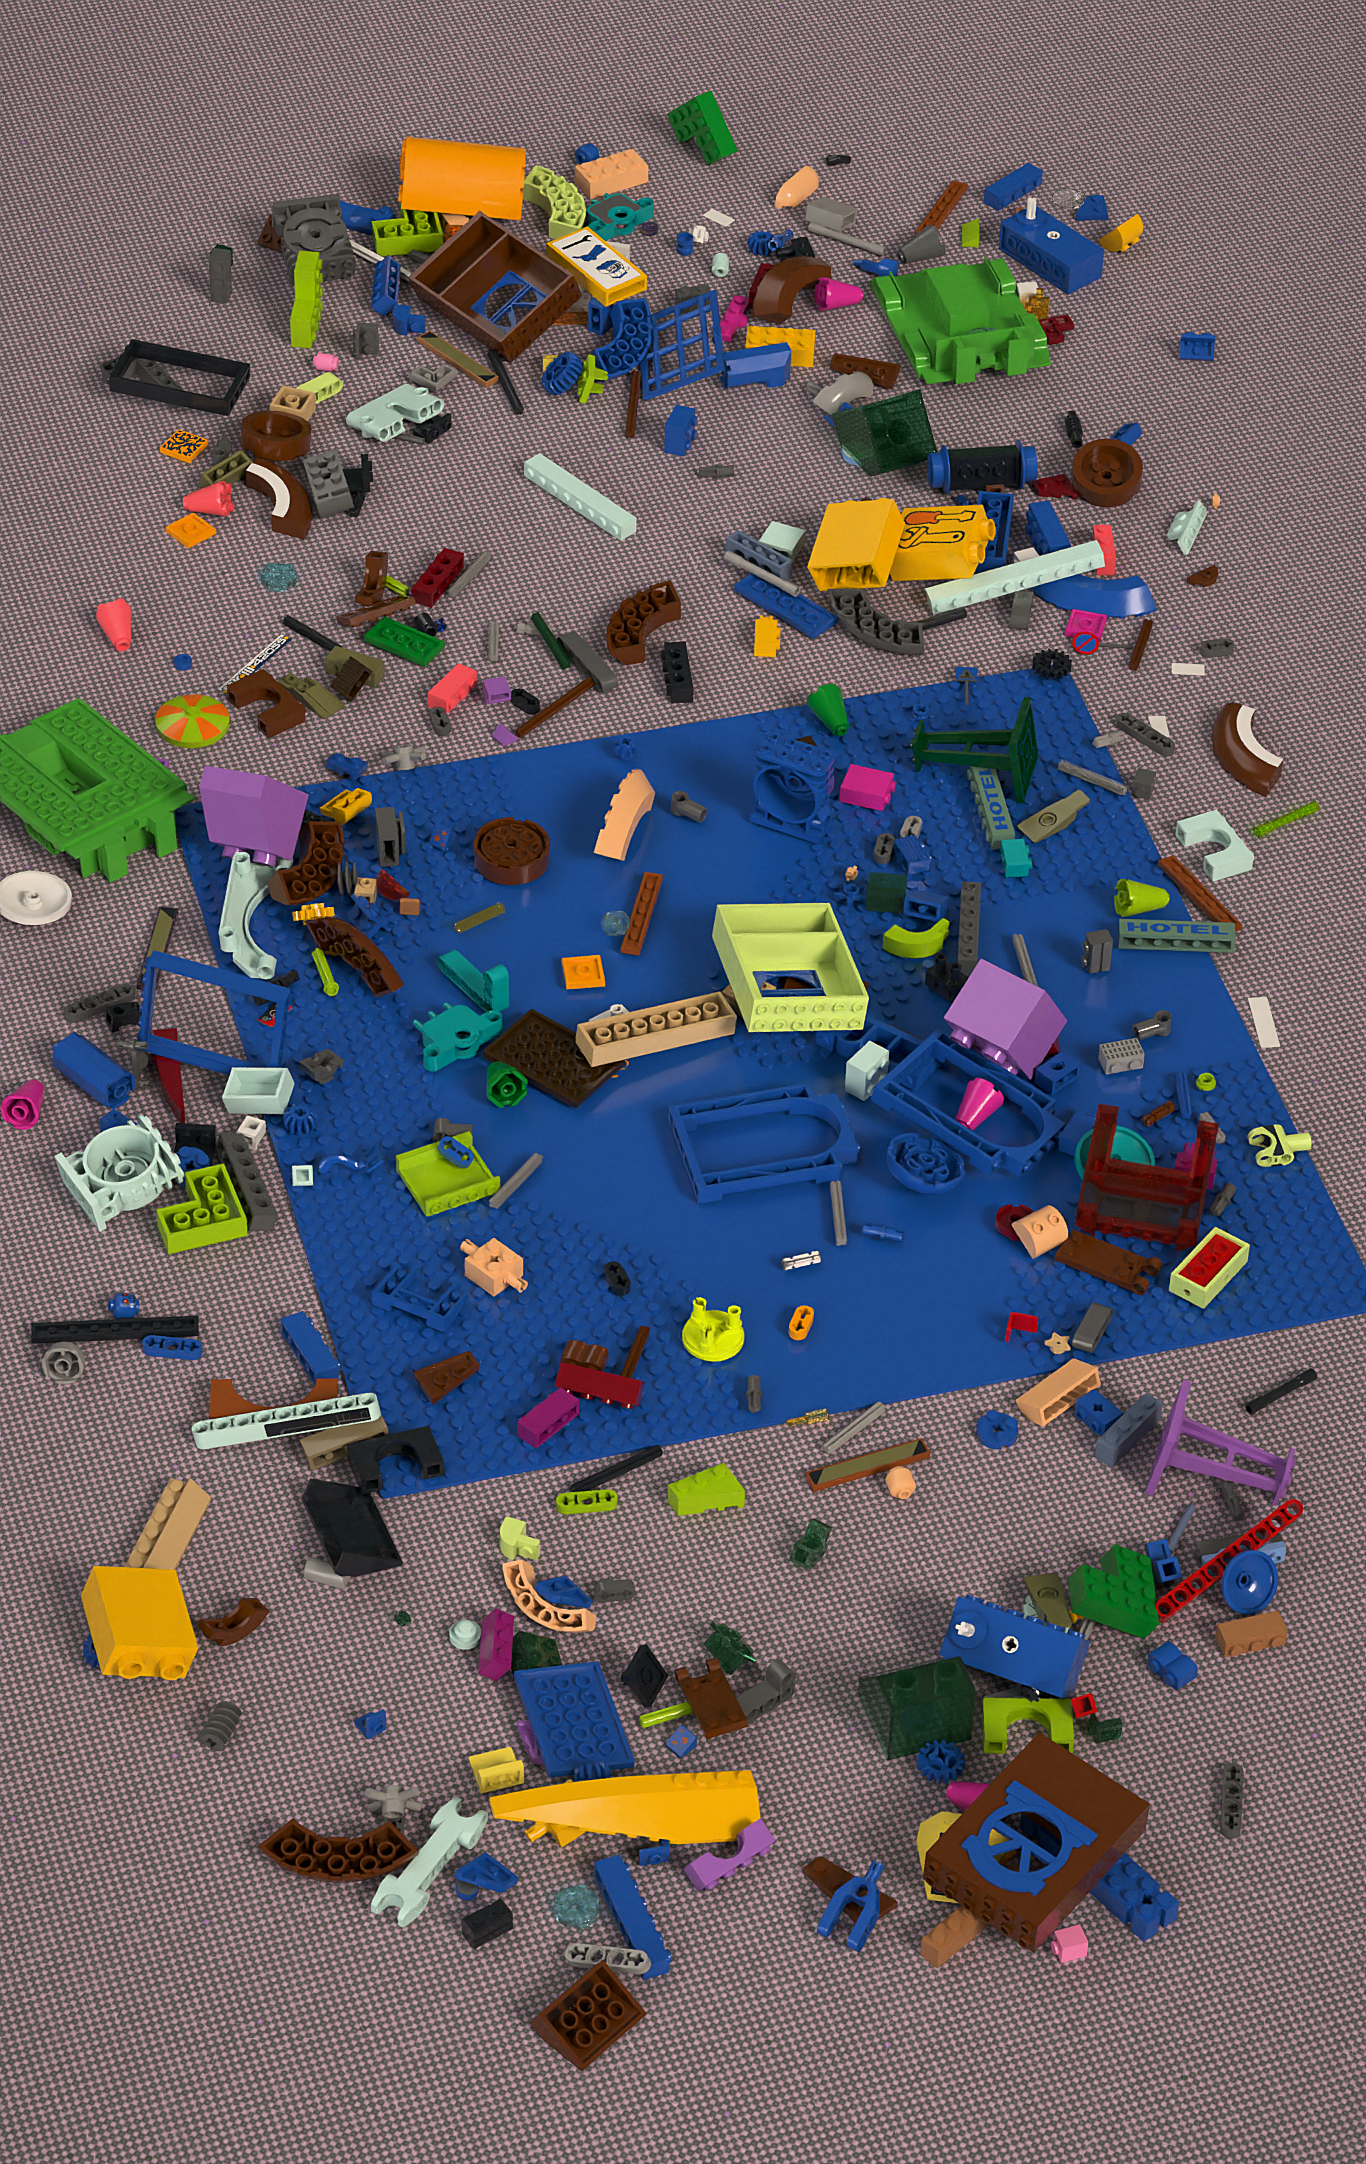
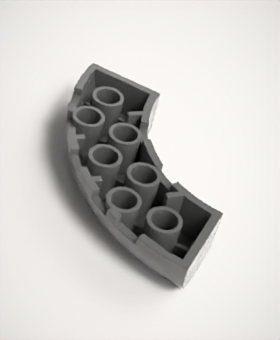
[828,588,924,655]

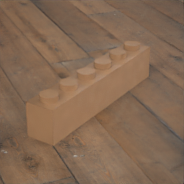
[920,1861,1020,1969]

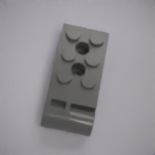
[303,449,355,518]

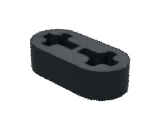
[510,688,540,715]
[604,1261,631,1296]

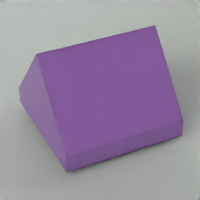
[492,723,518,747]

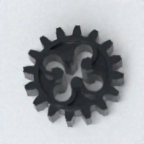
[1032,648,1072,680]

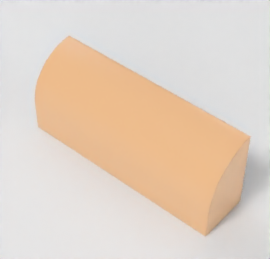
[1016,1358,1101,1426]

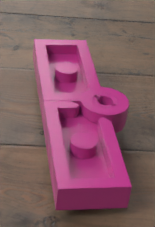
[720,295,749,342]

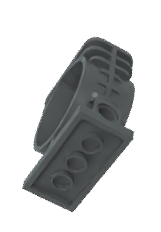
[272,193,356,285]

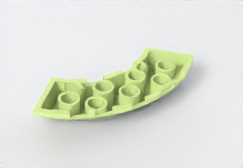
[523,165,586,239]

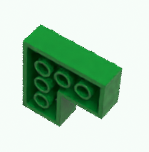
[667,91,738,166]
[1068,1544,1159,1639]

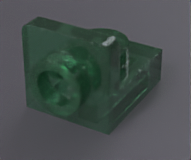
[1087,1713,1123,1744]

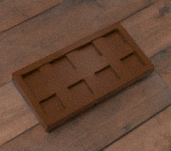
[336,595,416,628]

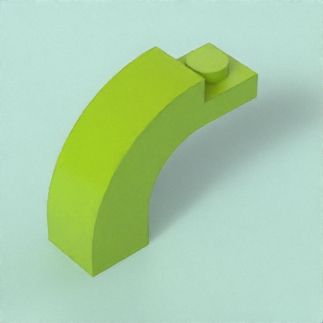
[882,918,949,958]

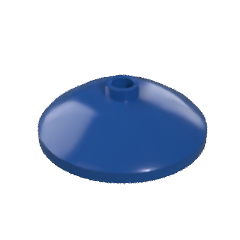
[1221,1550,1278,1615]

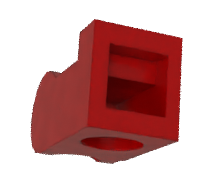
[1070,1693,1098,1719]

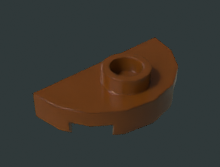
[1187,565,1219,587]

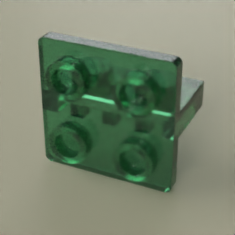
[866,872,907,913]
[703,1621,757,1675]

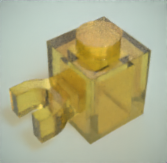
[1025,288,1050,320]

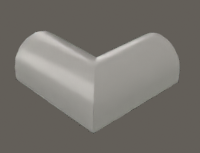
[409,364,458,393]
[304,1557,351,1590]

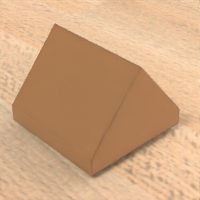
[400,898,421,915]

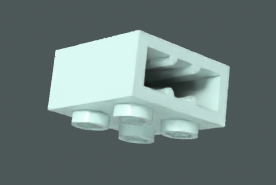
[759,521,805,563]

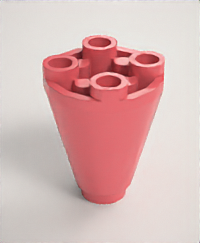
[183,481,234,517]
[96,598,132,651]

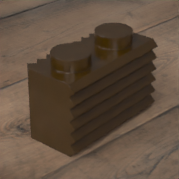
[330,656,373,701]

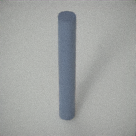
[1168,1504,1195,1554]

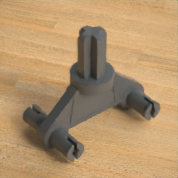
[117,1039,151,1090]

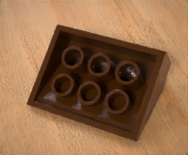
[529,1960,647,2071]

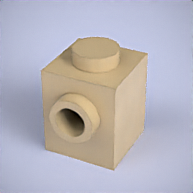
[354,877,377,904]

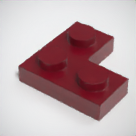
[1038,314,1074,345]

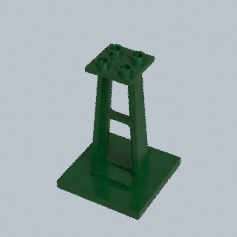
[910,697,1039,803]

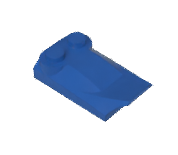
[340,200,396,235]

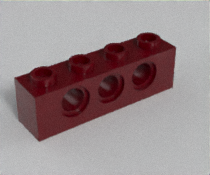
[411,547,464,608]

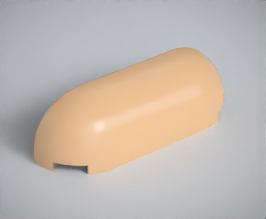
[775,166,819,209]

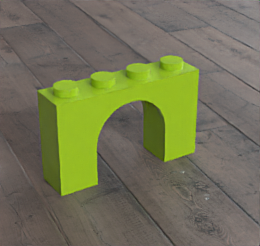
[982,1697,1074,1754]

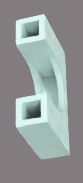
[1176,810,1254,882]

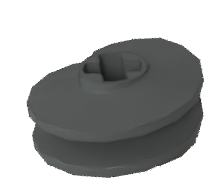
[337,861,358,896]

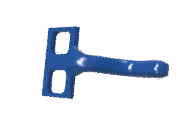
[318,1142,384,1175]

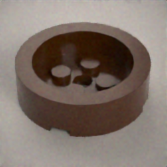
[240,411,312,461]
[1071,439,1143,507]
[474,817,550,885]

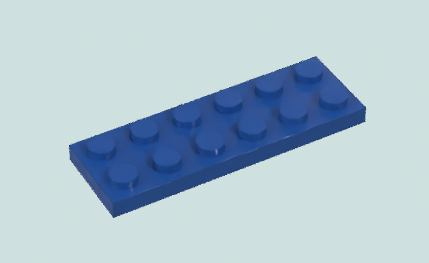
[734,574,838,639]

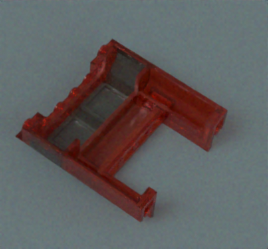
[1075,1104,1219,1252]

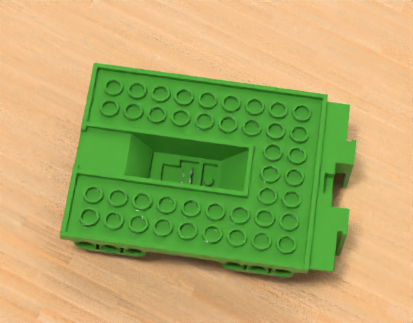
[870,257,1052,384]
[0,698,195,883]

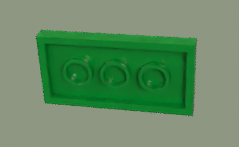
[364,617,445,667]

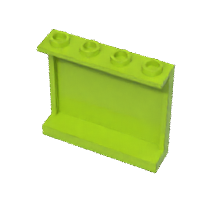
[396,1131,500,1217]

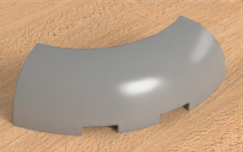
[812,372,874,416]

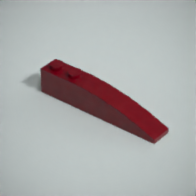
[151,1028,185,1123]

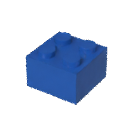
[664,405,698,457]

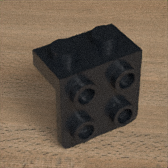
[343,454,373,493]

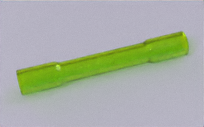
[1254,801,1320,838]

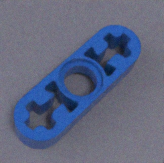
[142,1335,203,1360]

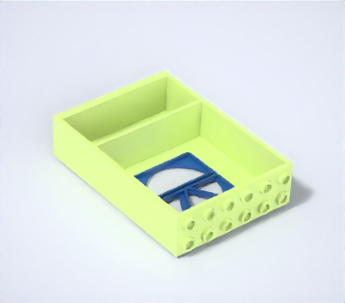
[712,903,869,1032]

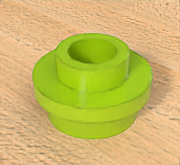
[1196,1073,1216,1091]

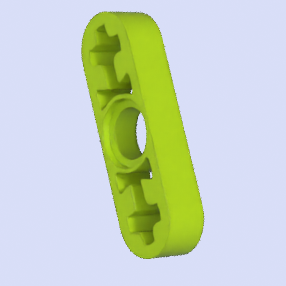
[556,1489,618,1515]

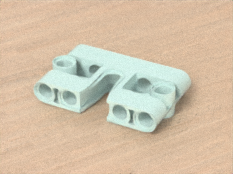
[346,384,444,442]

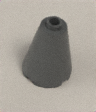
[897,225,946,264]

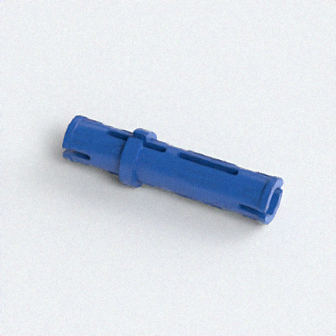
[768,229,794,251]

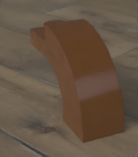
[197,1598,270,1646]

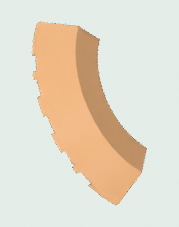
[594,769,655,861]

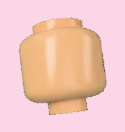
[885,1466,916,1499]

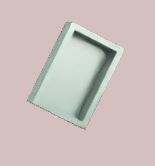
[222,1067,295,1114]

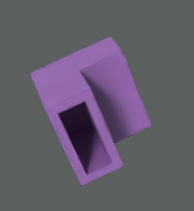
[483,676,511,705]

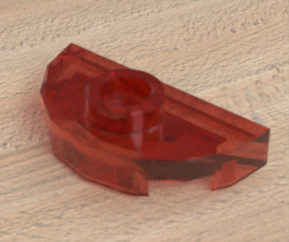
[376,869,410,900]

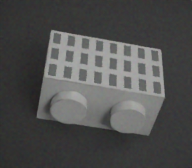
[1098,1038,1145,1075]

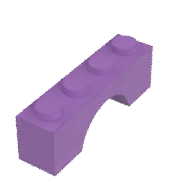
[683,1818,775,1892]

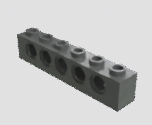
[957,882,981,977]
[215,1133,278,1231]

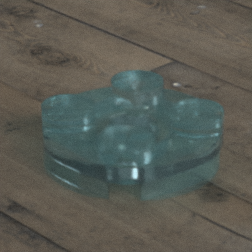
[261,563,297,592]
[554,1884,599,1929]

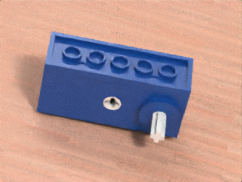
[999,197,1104,295]
[939,1594,1091,1699]

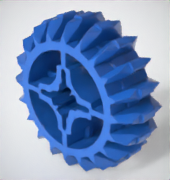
[541,352,583,396]

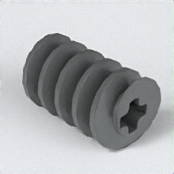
[200,1701,242,1751]

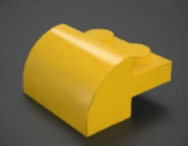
[320,788,372,826]

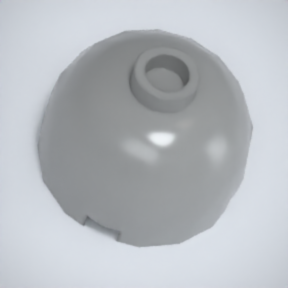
[42,1341,85,1384]

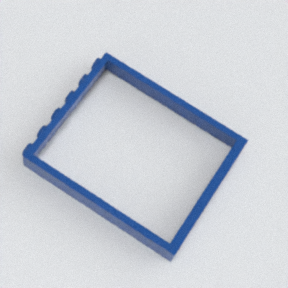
[137,950,291,1075]

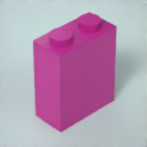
[840,764,896,811]

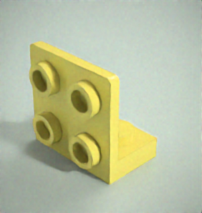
[469,1747,524,1794]

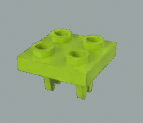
[577,354,608,403]

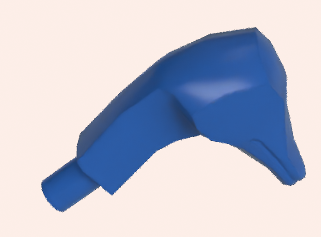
[854,258,900,277]

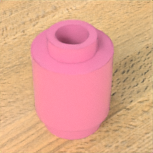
[313,353,339,372]

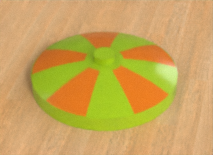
[155,694,230,748]

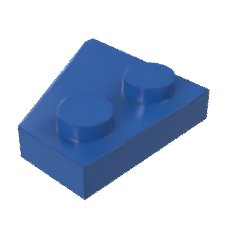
[534,1575,593,1608]

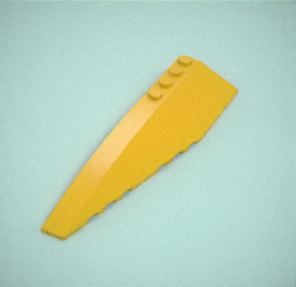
[489,1770,761,1844]

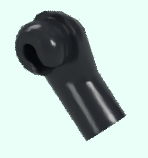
[826,155,851,166]

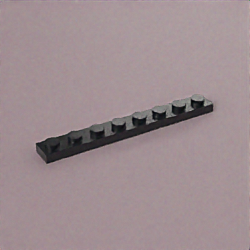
[31,1315,199,1344]

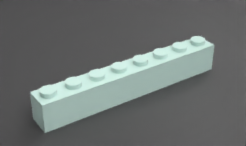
[524,453,637,541]

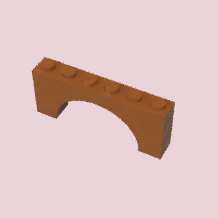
[209,1378,338,1430]

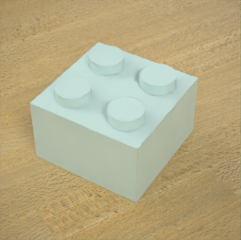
[845,1041,890,1101]

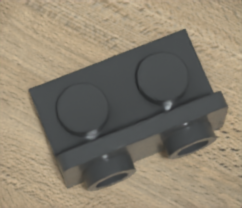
[353,322,379,360]

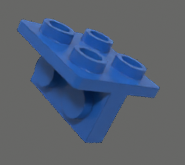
[1179,332,1216,361]
[346,893,392,939]

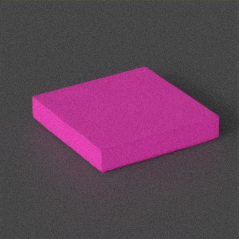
[1065,609,1108,642]

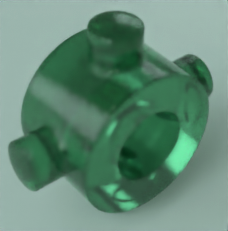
[394,1610,412,1626]

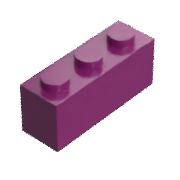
[517,1387,579,1449]
[478,1608,514,1681]

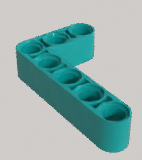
[437,949,509,1012]

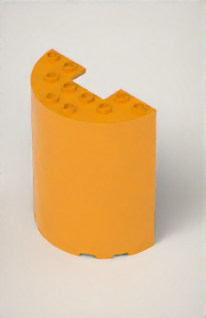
[398,136,526,220]

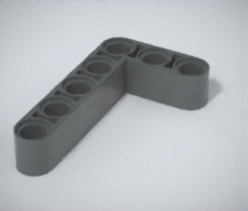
[101,356,182,408]

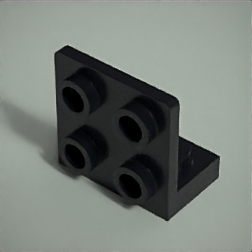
[174,1123,217,1169]

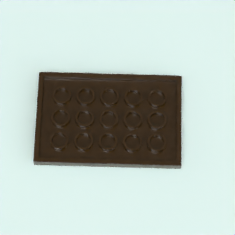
[483,1009,625,1109]

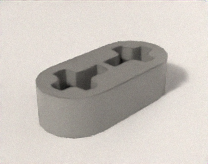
[900,816,922,839]

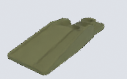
[278,673,345,719]
[1017,790,1090,843]
[1024,1573,1072,1628]

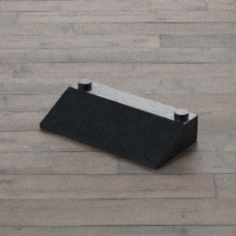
[301,1478,403,1577]

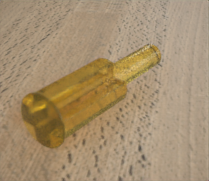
[786,1408,829,1426]

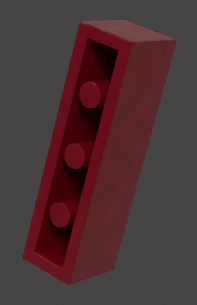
[555,1362,645,1409]

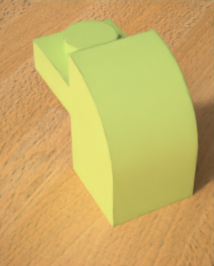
[500,1516,540,1561]

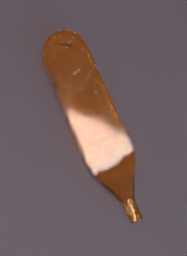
[554,311,588,326]

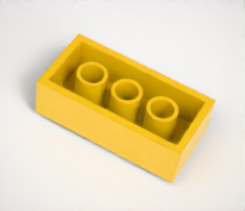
[745,326,816,367]

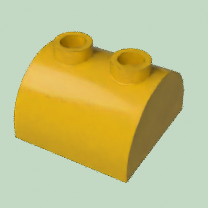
[1099,214,1143,253]

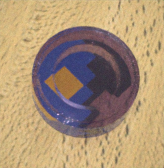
[641,222,658,236]

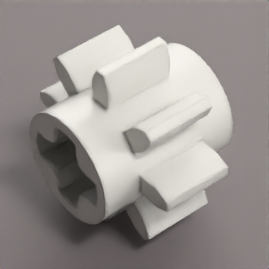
[689,225,709,246]

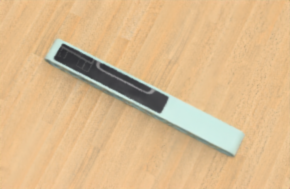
[191,1393,381,1449]

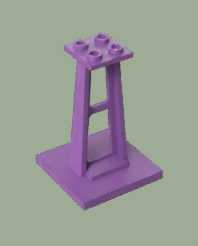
[1145,1380,1296,1506]

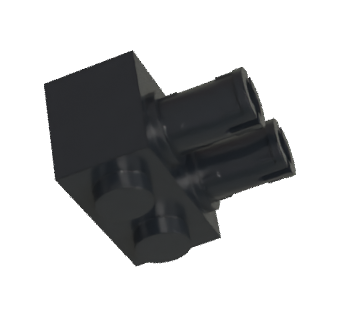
[775,237,815,262]
[925,952,969,1003]

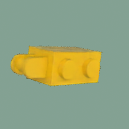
[754,615,781,657]

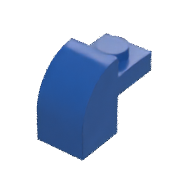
[392,304,426,336]
[1144,1539,1182,1585]

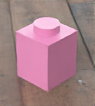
[1051,1924,1088,1963]

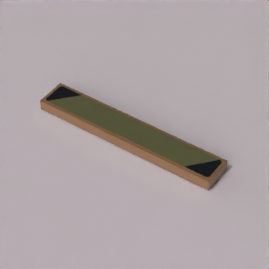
[417,330,499,388]

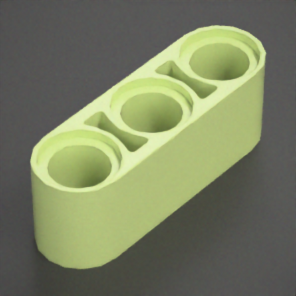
[296,372,343,404]

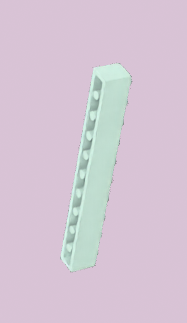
[925,540,1105,615]

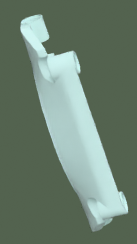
[219,852,294,980]

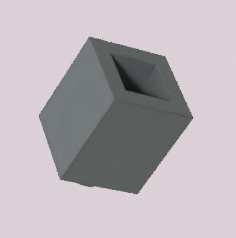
[1132,768,1156,800]

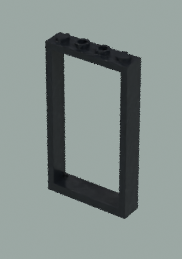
[107,339,250,416]

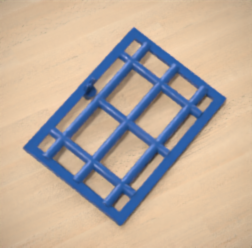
[640,289,725,401]

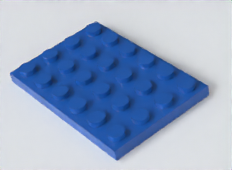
[513,1661,635,1778]

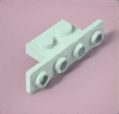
[1167,500,1207,555]

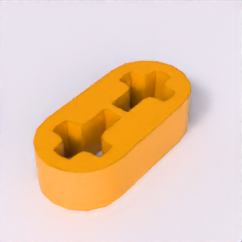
[789,1305,814,1340]

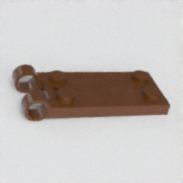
[1055,1229,1163,1295]
[674,1657,749,1740]

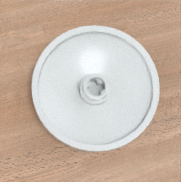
[0,871,72,925]

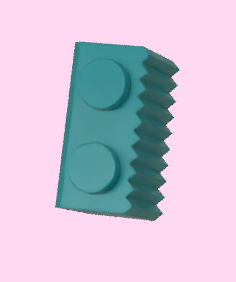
[1000,839,1032,878]

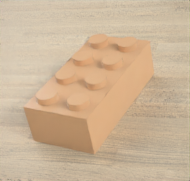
[575,149,648,199]

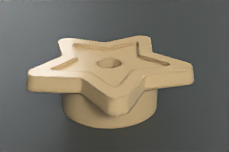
[1044,1333,1071,1354]

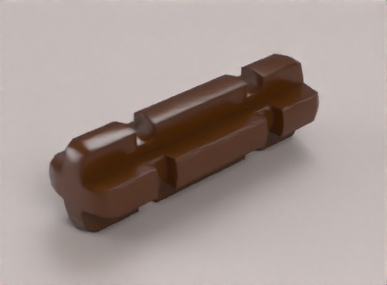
[1141,1101,1175,1127]

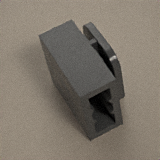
[375,807,406,867]

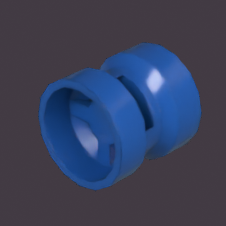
[676,232,693,256]

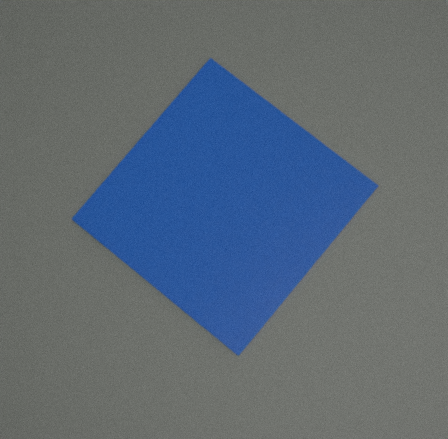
[175,665,1366,1499]

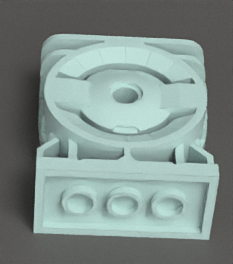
[54,1114,185,1232]

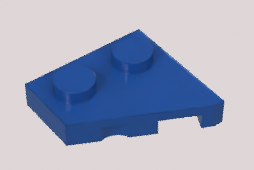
[1076,195,1108,221]
[326,753,368,781]
[455,1852,519,1893]

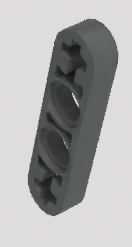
[1116,713,1175,757]
[64,984,135,1023]
[1220,1763,1244,1839]

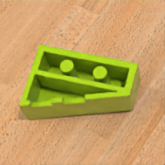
[668,1462,745,1516]

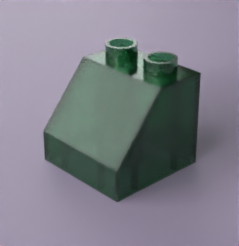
[832,389,937,477]
[858,1656,976,1761]

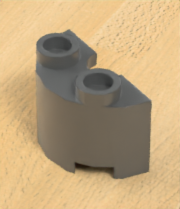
[298,1048,344,1084]

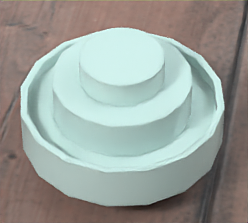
[450,1620,481,1650]

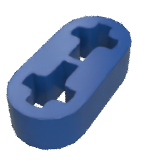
[438,1136,474,1169]

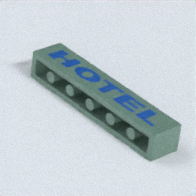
[967,766,1015,849]
[1118,919,1236,953]

